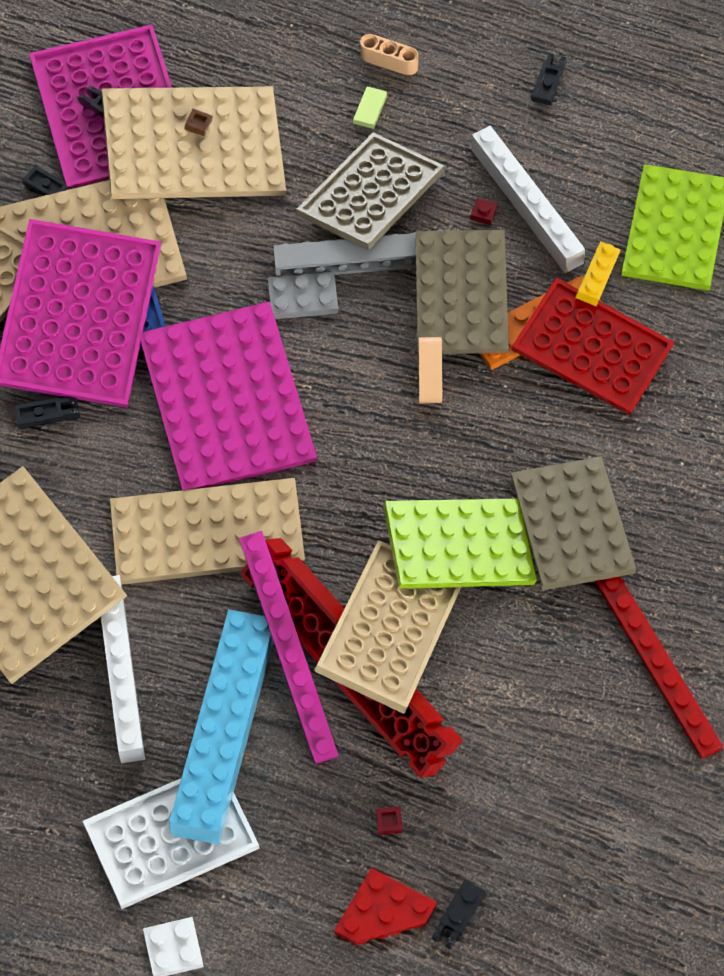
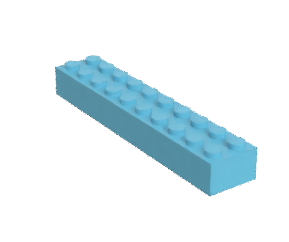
[169,609,273,845]

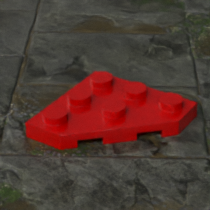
[334,868,437,945]

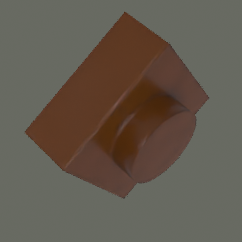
[184,109,213,137]

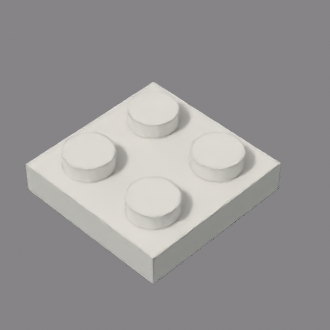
[143,917,204,976]

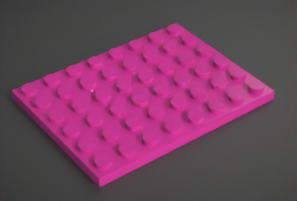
[29,25,172,188]
[0,219,161,408]
[141,301,317,491]

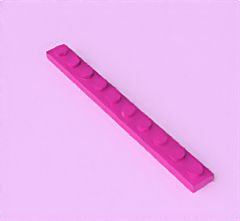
[239,531,339,765]

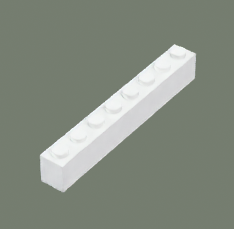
[471,126,585,273]
[101,575,145,763]

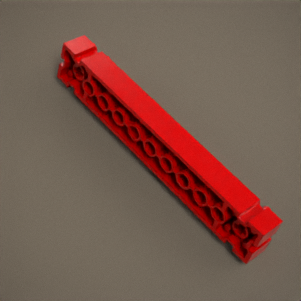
[240,538,463,778]

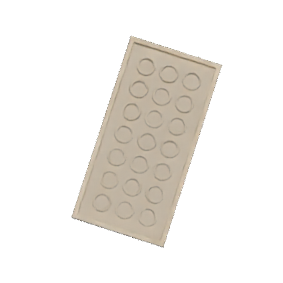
[110,478,305,585]
[314,540,461,714]

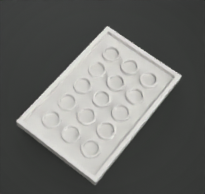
[83,778,259,909]

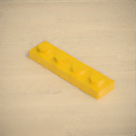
[576,241,621,306]

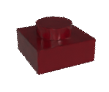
[470,198,498,225]
[376,806,403,835]

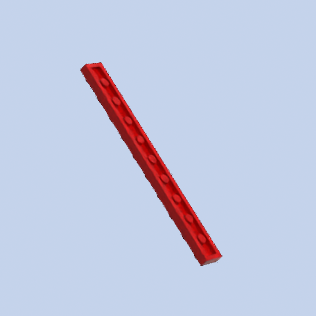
[594,576,723,759]

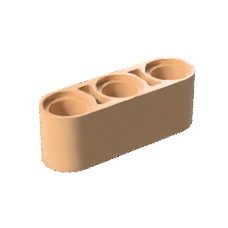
[360,34,418,75]
[419,337,442,404]

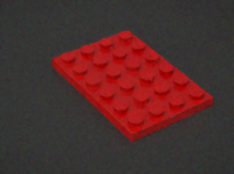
[511,277,675,415]

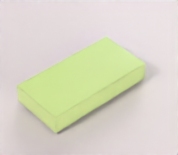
[353,87,387,129]

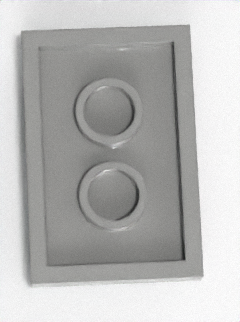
[268,272,338,319]

